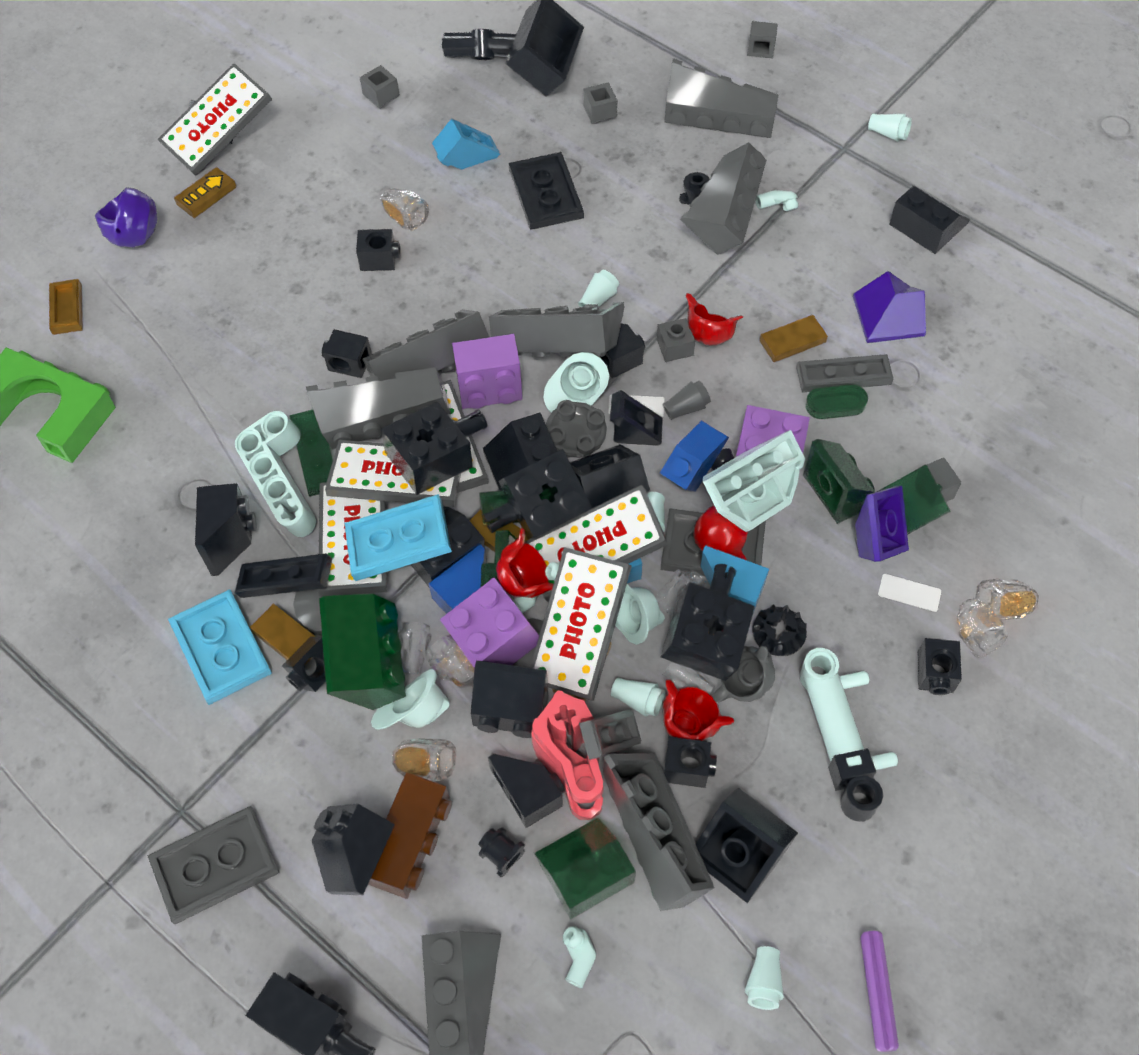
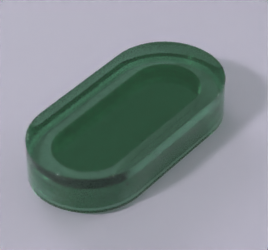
[805,384,868,419]

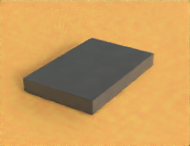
[660,508,766,576]
[147,806,279,925]

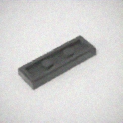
[796,354,894,393]
[579,709,641,760]

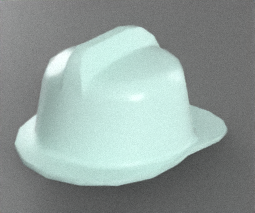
[543,352,609,413]
[615,584,665,645]
[371,669,450,730]

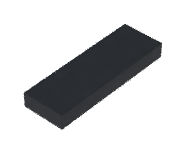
[234,553,332,598]

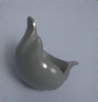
[712,646,775,702]

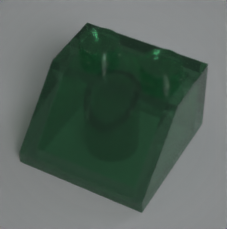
[803,439,875,524]
[534,818,636,920]

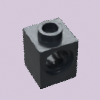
[356,229,400,271]
[322,329,372,378]
[282,636,326,692]
[918,638,962,695]
[664,737,717,788]

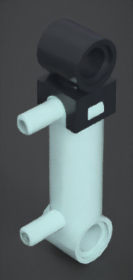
[799,648,898,822]

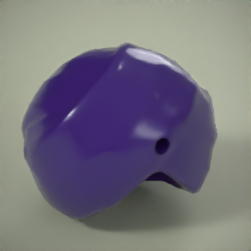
[95,187,158,248]

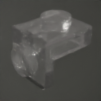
[655,569,707,617]

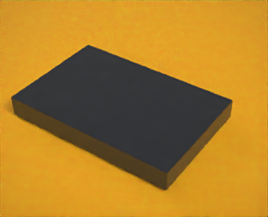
[509,152,584,230]

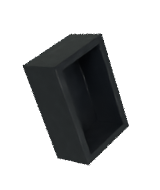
[505,0,584,96]

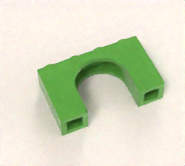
[0,347,116,463]

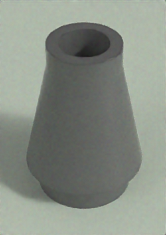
[663,381,711,420]

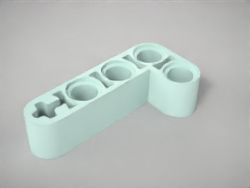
[235,411,316,537]

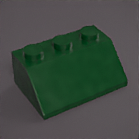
[319,593,406,710]

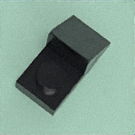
[610,390,663,446]

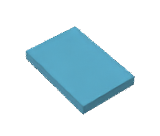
[344,494,452,581]
[168,589,272,705]

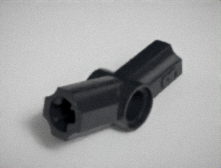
[442,29,516,60]

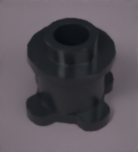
[679,172,710,205]
[478,827,525,878]

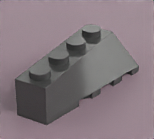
[665,58,779,138]
[680,142,767,255]
[489,302,624,357]
[363,309,489,380]
[306,367,451,449]
[603,753,715,911]
[421,930,501,1055]

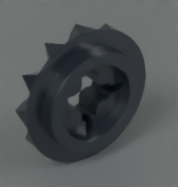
[752,604,807,656]

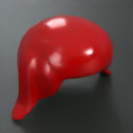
[686,293,743,346]
[693,506,748,560]
[496,528,554,598]
[662,680,734,741]

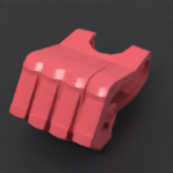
[531,690,603,820]

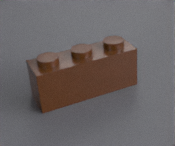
[368,772,452,899]

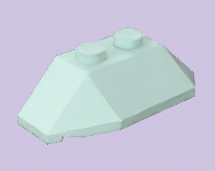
[703,430,805,532]

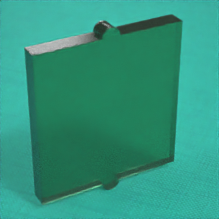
[877,464,951,535]

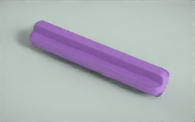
[860,931,899,1052]

